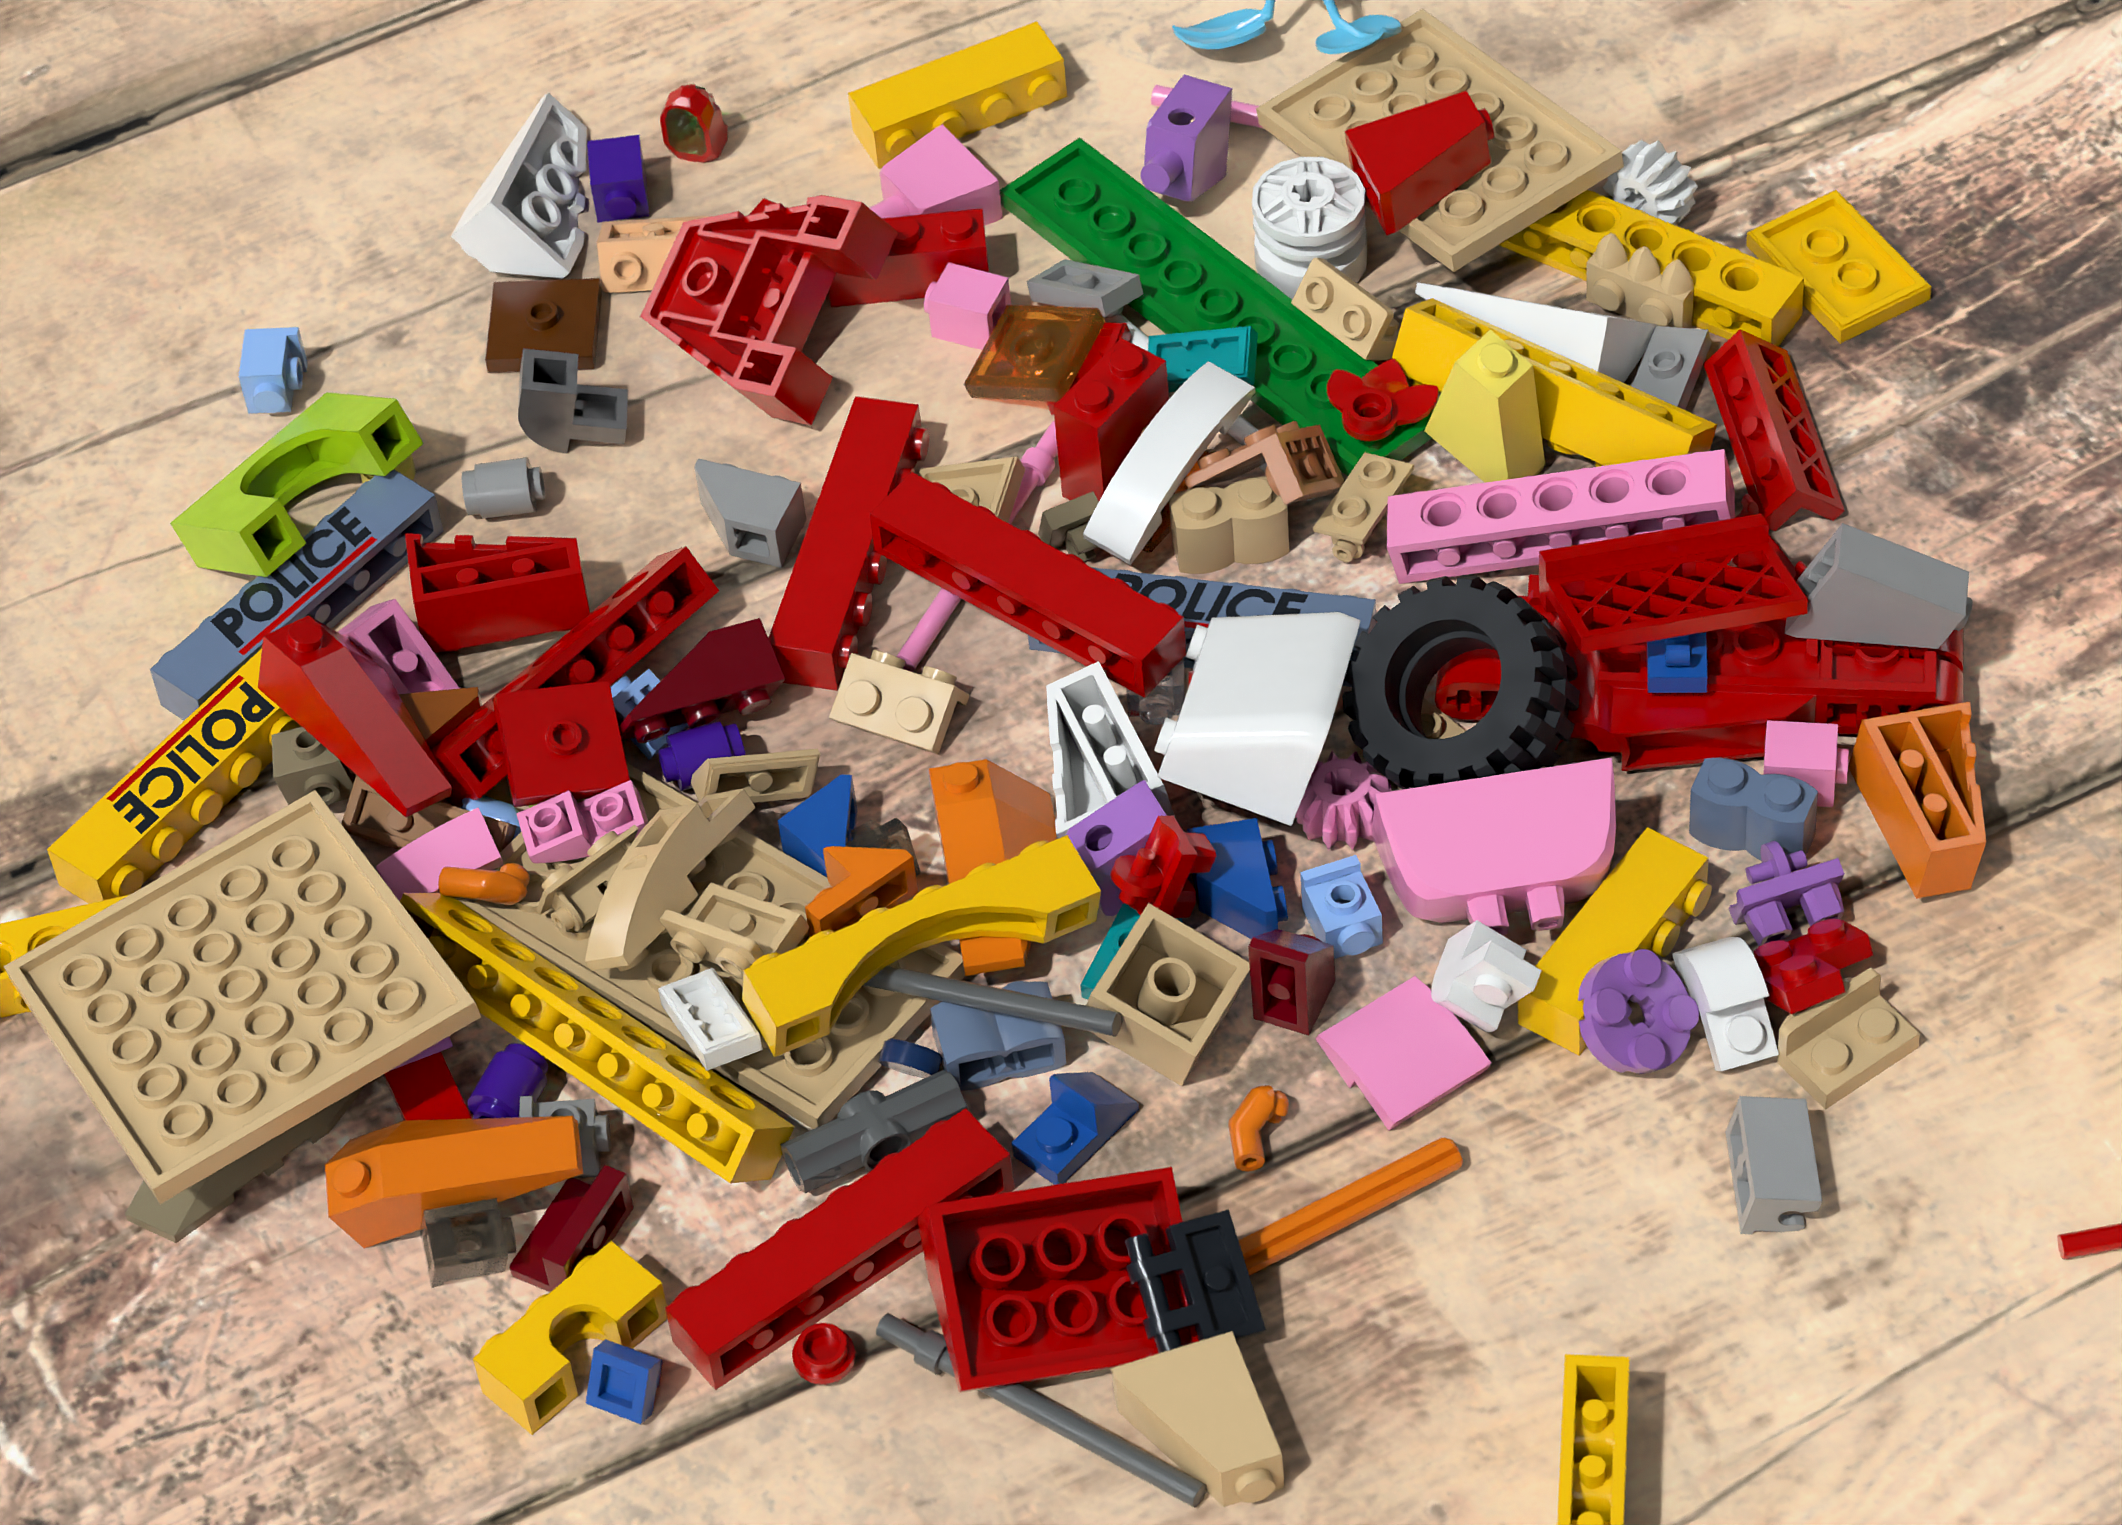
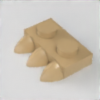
[1586,233,1694,328]

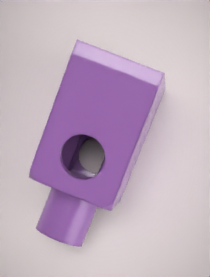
[1140,74,1233,201]
[1065,780,1193,916]

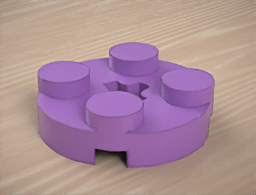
[1578,949,1699,1074]

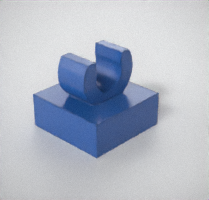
[1647,633,1707,693]
[585,1339,663,1424]

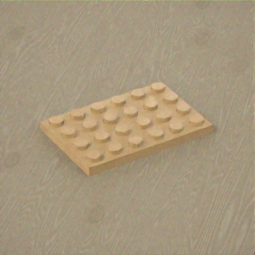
[1256,9,1624,272]

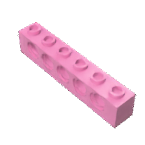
[1387,449,1735,584]

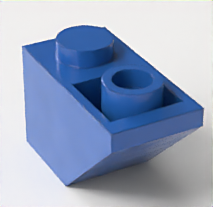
[1187,818,1288,939]

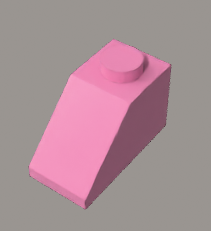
[338,599,460,694]

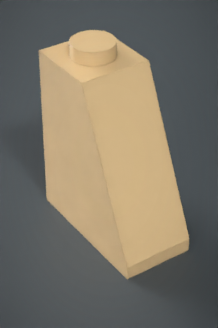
[1111,1331,1284,1507]

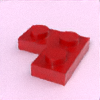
[1754,919,1874,1014]

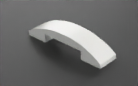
[1083,361,1256,565]

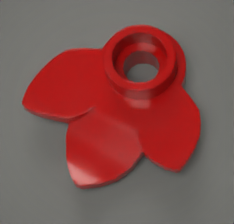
[1326,359,1438,441]

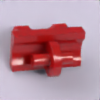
[1110,815,1216,918]

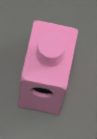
[870,125,1002,226]

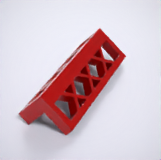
[1703,329,1845,531]

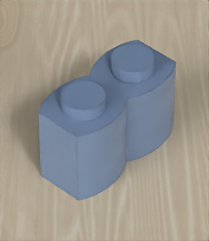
[1689,758,1818,860]
[930,981,1066,1091]

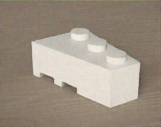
[1046,661,1176,838]

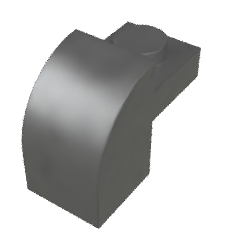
[518,349,628,453]

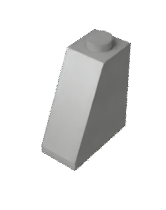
[1785,523,1972,649]

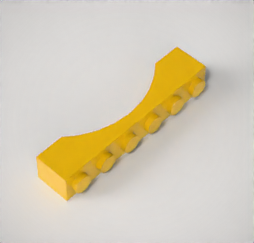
[742,835,1101,1057]

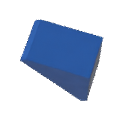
[778,775,858,877]

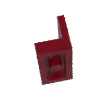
[509,1165,634,1292]

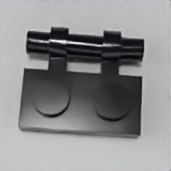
[1125,1209,1266,1354]

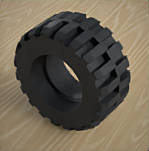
[1342,575,1580,790]

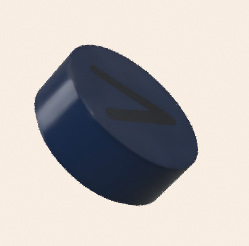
[878,1039,942,1078]

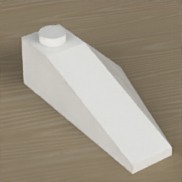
[451,92,587,278]
[1415,282,1658,383]

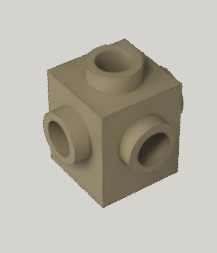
[271,727,358,805]

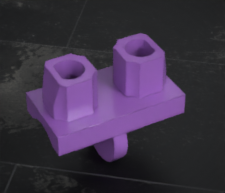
[1729,841,1845,946]

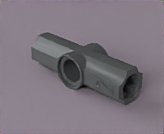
[780,1070,968,1193]

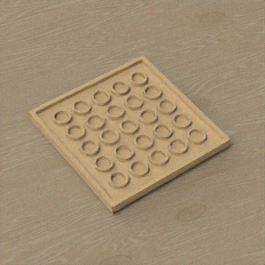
[4,790,481,1204]

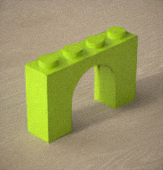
[170,392,424,577]

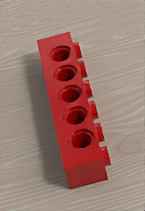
[431,546,719,806]

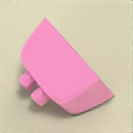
[1372,758,1616,935]

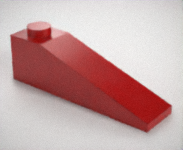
[258,615,452,817]

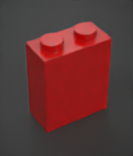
[1053,338,1169,501]

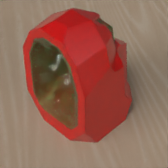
[659,84,728,163]

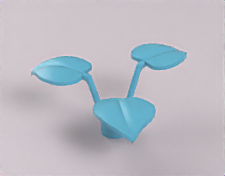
[1172,0,1402,54]

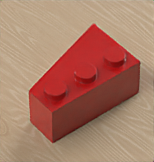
[405,533,590,653]

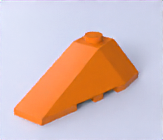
[929,759,1058,976]
[325,1116,583,1248]

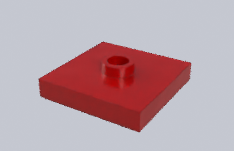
[493,681,630,807]

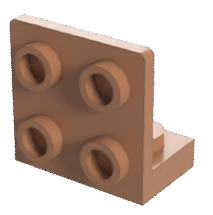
[1184,421,1345,505]

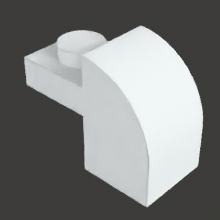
[1431,920,1542,1032]
[1672,937,1779,1071]

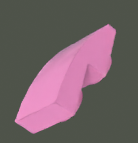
[516,780,648,863]
[376,807,504,901]

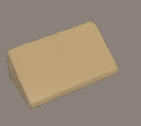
[691,749,820,803]

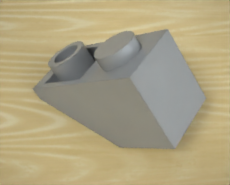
[694,458,807,568]

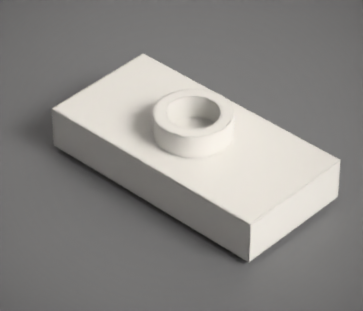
[658,968,762,1071]

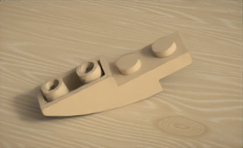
[585,788,756,971]

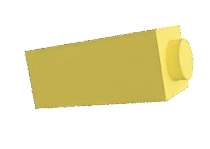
[1425,330,1545,483]

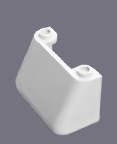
[1154,612,1361,826]

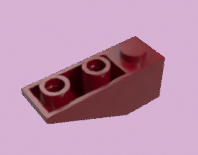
[619,618,785,743]

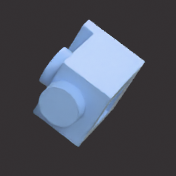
[238,327,308,414]
[1300,855,1383,959]

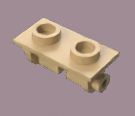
[1313,452,1415,562]
[536,824,638,933]

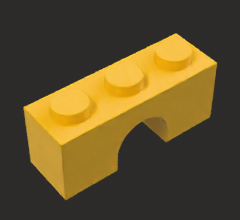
[473,1241,667,1435]

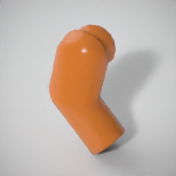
[438,863,530,905]
[1229,1085,1289,1172]

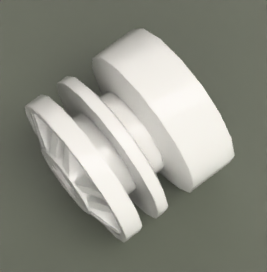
[1252,157,1367,300]

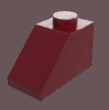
[1248,929,1335,1036]

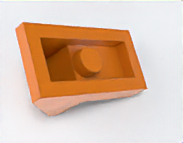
[805,846,918,938]

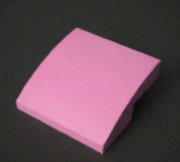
[1316,976,1491,1131]

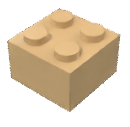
[1086,903,1250,1086]

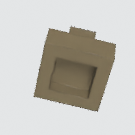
[1038,492,1099,562]

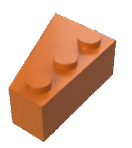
[1848,701,1986,899]

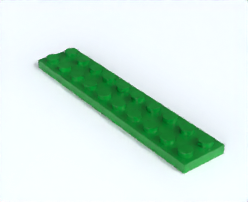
[1000,137,1434,476]

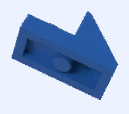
[1012,1072,1139,1185]

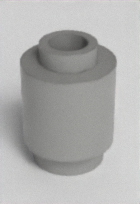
[462,457,545,519]

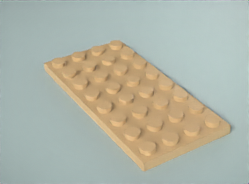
[455,762,965,1129]

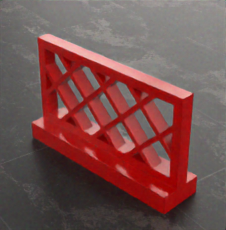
[1539,514,1808,653]

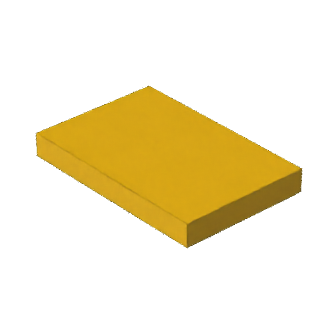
[1746,190,1931,344]

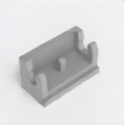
[1725,1096,1822,1234]

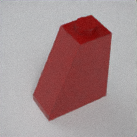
[1344,90,1495,236]

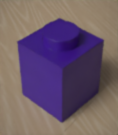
[587,135,650,223]

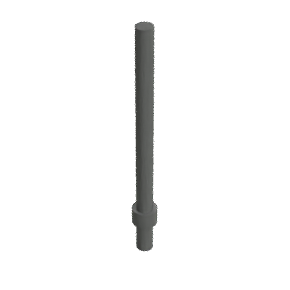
[796,947,1122,1037]
[876,1313,1207,1508]

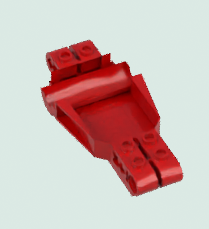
[1434,574,1964,771]

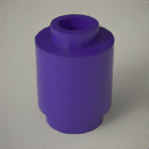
[658,721,746,791]
[467,1043,548,1119]

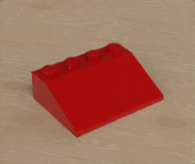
[917,1167,1199,1393]

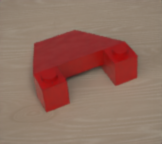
[640,195,898,426]

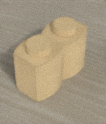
[1169,476,1290,574]

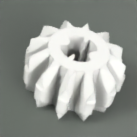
[1603,140,1698,225]

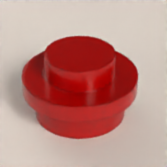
[792,1323,856,1384]

